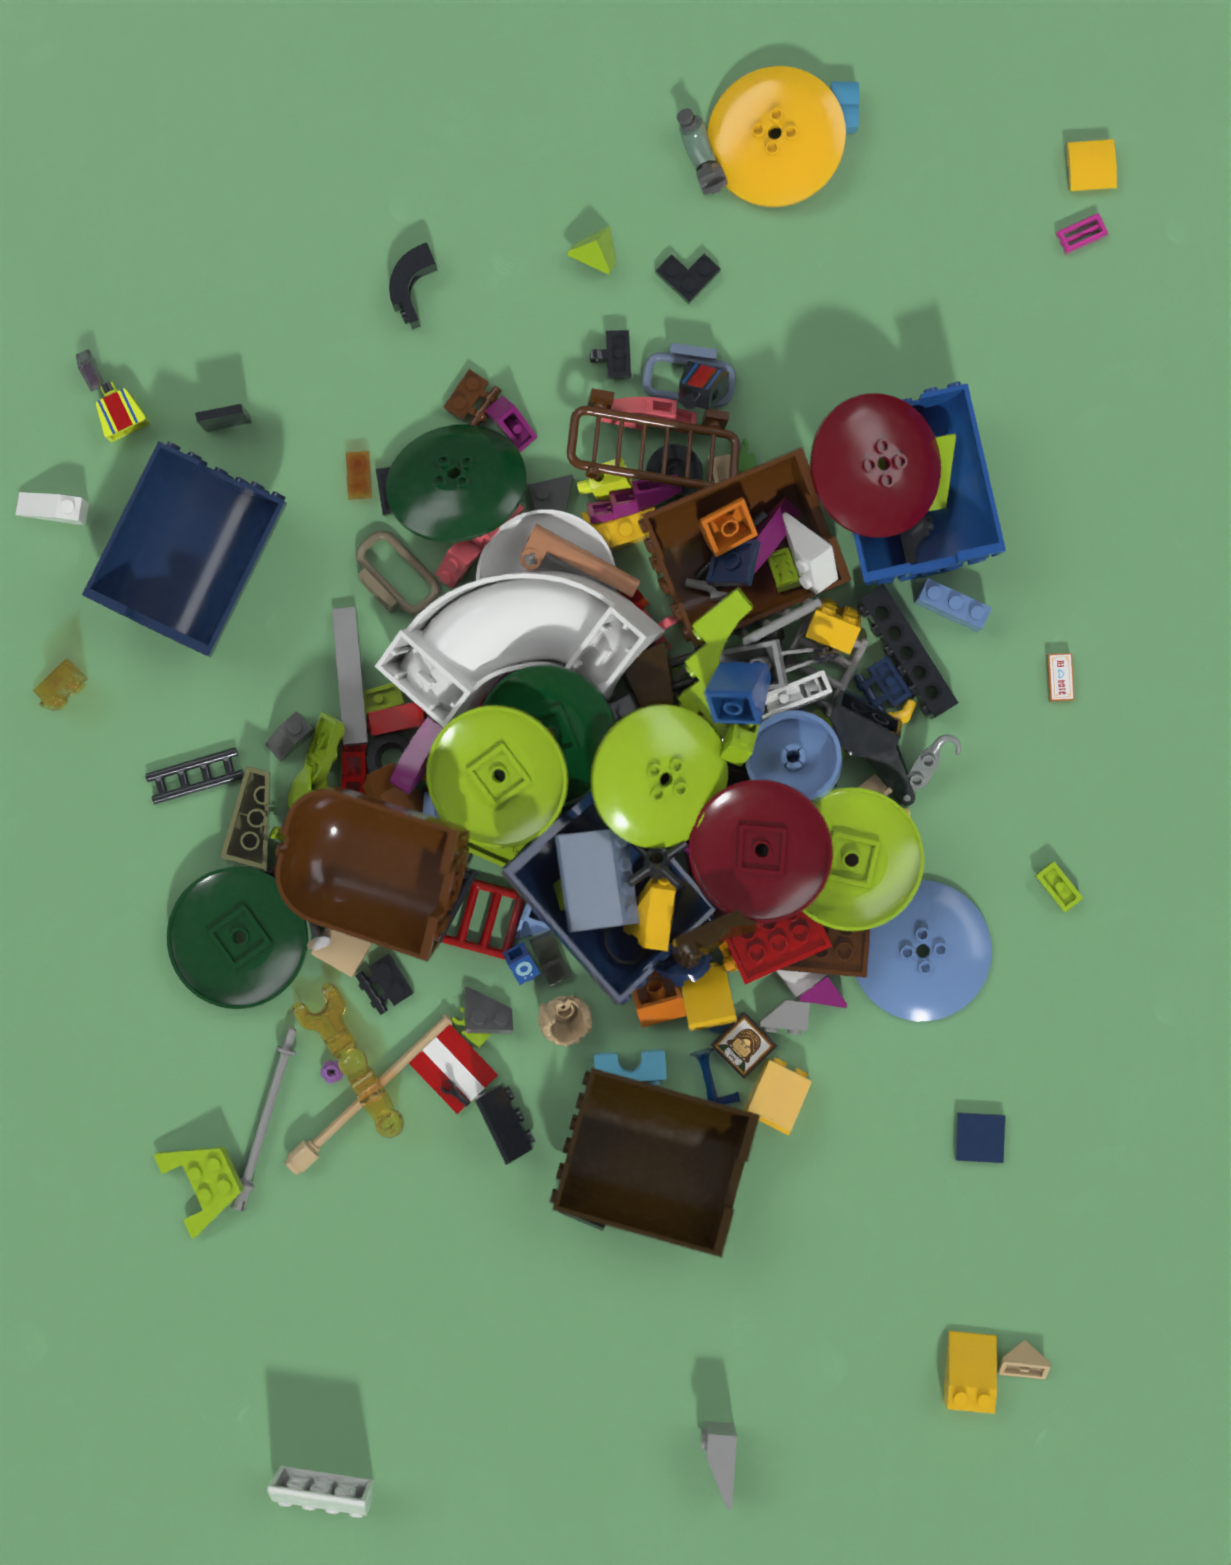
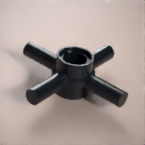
[626,841,687,890]

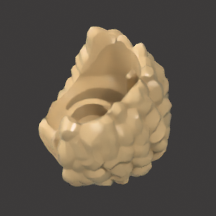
[538,995,592,1047]

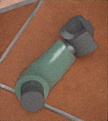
[677,108,728,195]

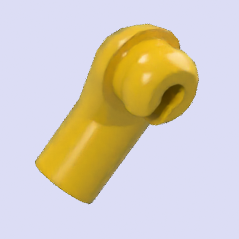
[888,699,917,724]

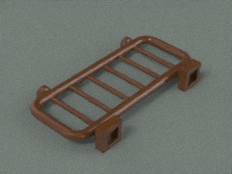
[566,388,741,490]

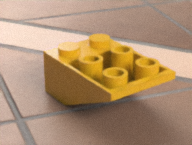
[805,597,861,654]

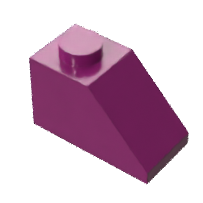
[485,395,538,452]

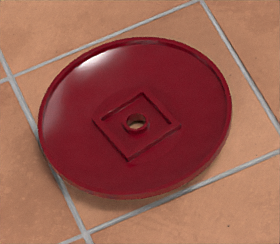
[810,393,941,538]
[689,779,833,923]

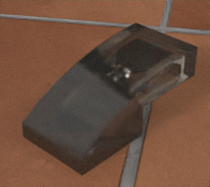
[529,931,571,986]

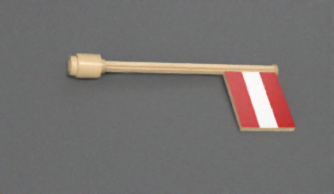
[284,1014,498,1175]

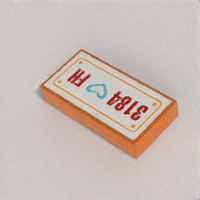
[1047,653,1074,702]

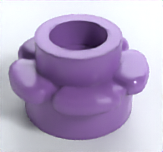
[320,1060,344,1084]

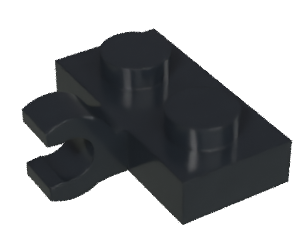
[590,330,631,379]

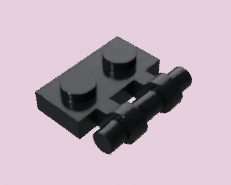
[355,954,415,1015]

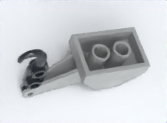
[719,639,841,690]

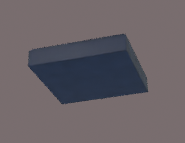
[706,539,761,586]
[955,1112,1006,1163]

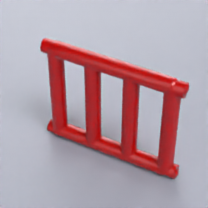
[441,879,526,960]

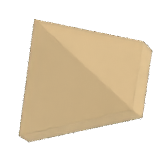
[998,1340,1051,1380]

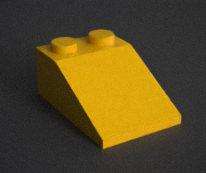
[943,1330,997,1414]

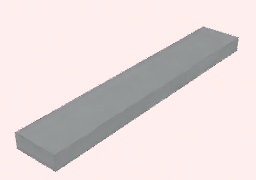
[332,607,368,746]

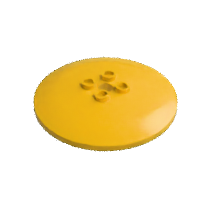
[707,66,846,207]

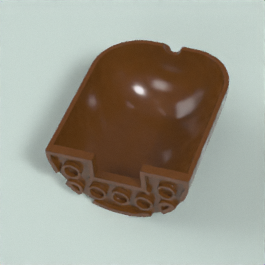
[275,786,470,962]

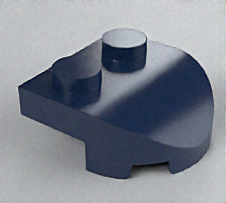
[655,953,712,987]

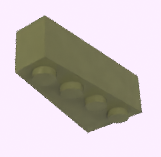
[220,766,271,870]

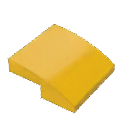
[1067,139,1117,191]

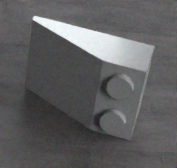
[700,1421,737,1510]

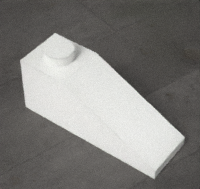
[15,492,89,525]

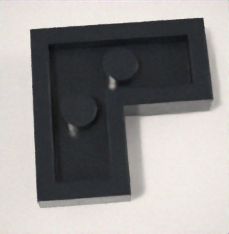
[655,253,721,304]

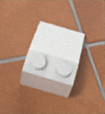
[782,512,838,595]

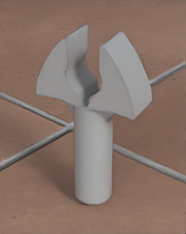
[685,578,730,601]

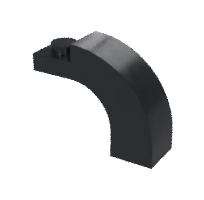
[389,242,437,330]

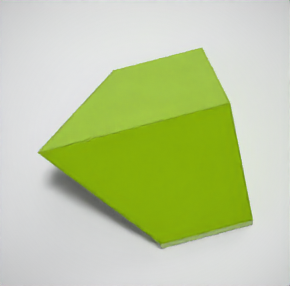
[567,225,616,275]

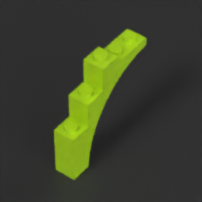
[678,587,753,744]

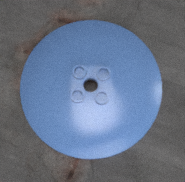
[856,880,992,1021]

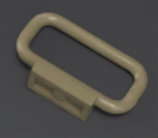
[356,530,440,615]

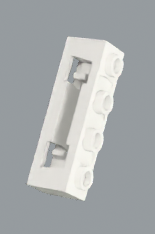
[759,670,833,725]

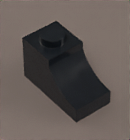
[900,513,935,565]

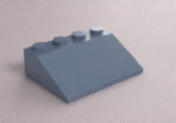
[555,829,640,932]

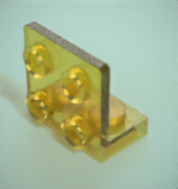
[33,658,88,711]

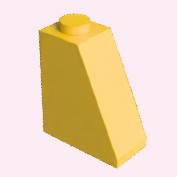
[623,877,676,951]

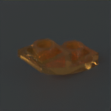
[346,451,372,500]

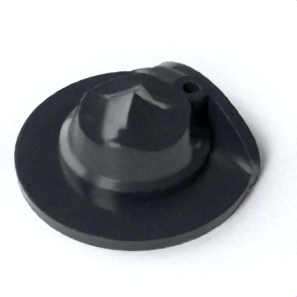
[646,444,703,499]

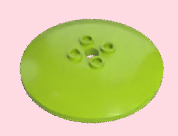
[426,705,568,848]
[591,705,728,848]
[802,787,924,931]

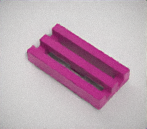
[1055,213,1109,255]

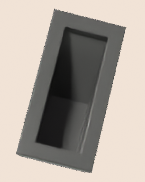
[265,711,315,762]

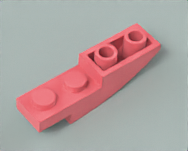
[601,397,697,435]

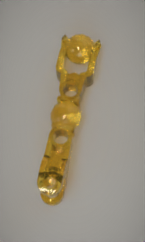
[292,982,404,1138]

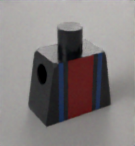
[679,361,730,410]

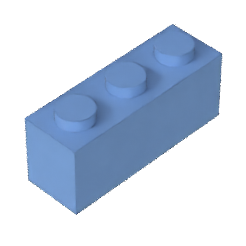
[914,578,992,632]

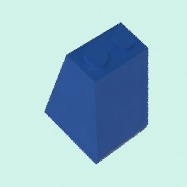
[704,662,771,724]

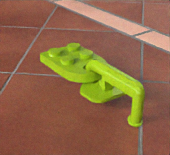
[269,711,345,842]

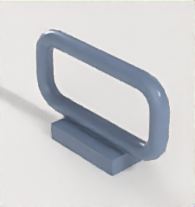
[642,343,736,408]

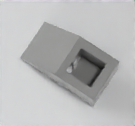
[758,999,810,1035]

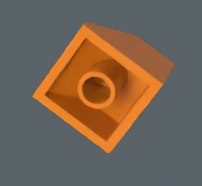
[699,497,758,557]
[632,970,687,1028]

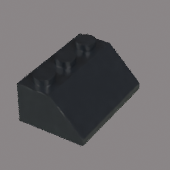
[475,1083,535,1165]

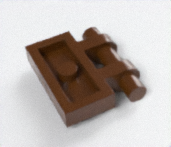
[444,369,502,427]

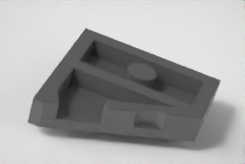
[529,474,573,512]
[463,987,513,1034]

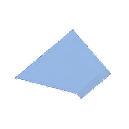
[514,903,551,941]

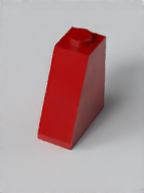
[366,702,428,737]

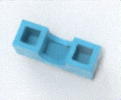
[594,1049,667,1085]

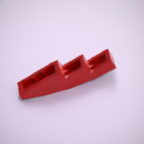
[341,738,367,795]

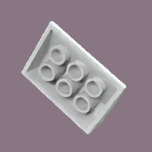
[268,1465,374,1518]

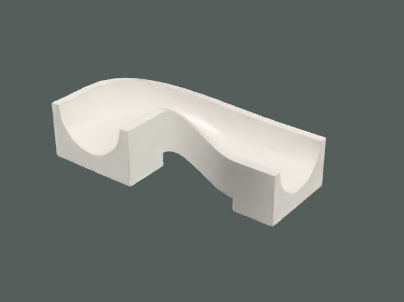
[375,570,665,728]

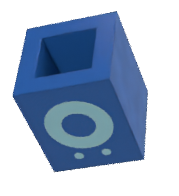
[503,942,541,985]

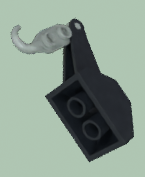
[830,689,962,806]

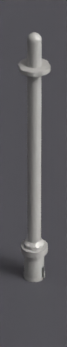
[231,1027,297,1211]

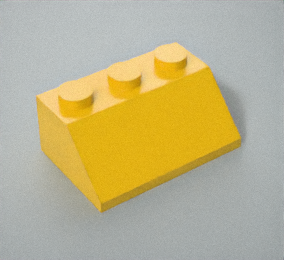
[581,506,655,552]

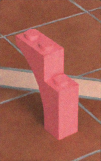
[435,504,524,589]

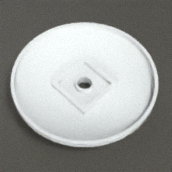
[476,510,617,591]

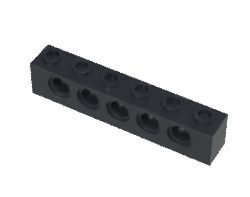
[857,584,958,720]

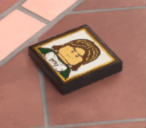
[711,1012,777,1079]

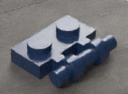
[853,655,913,712]

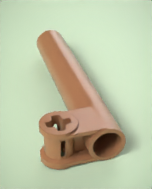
[520,523,641,597]

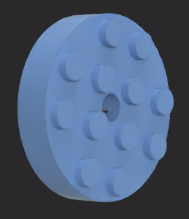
[746,710,842,803]

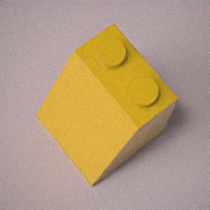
[681,962,737,1032]
[743,1057,812,1136]

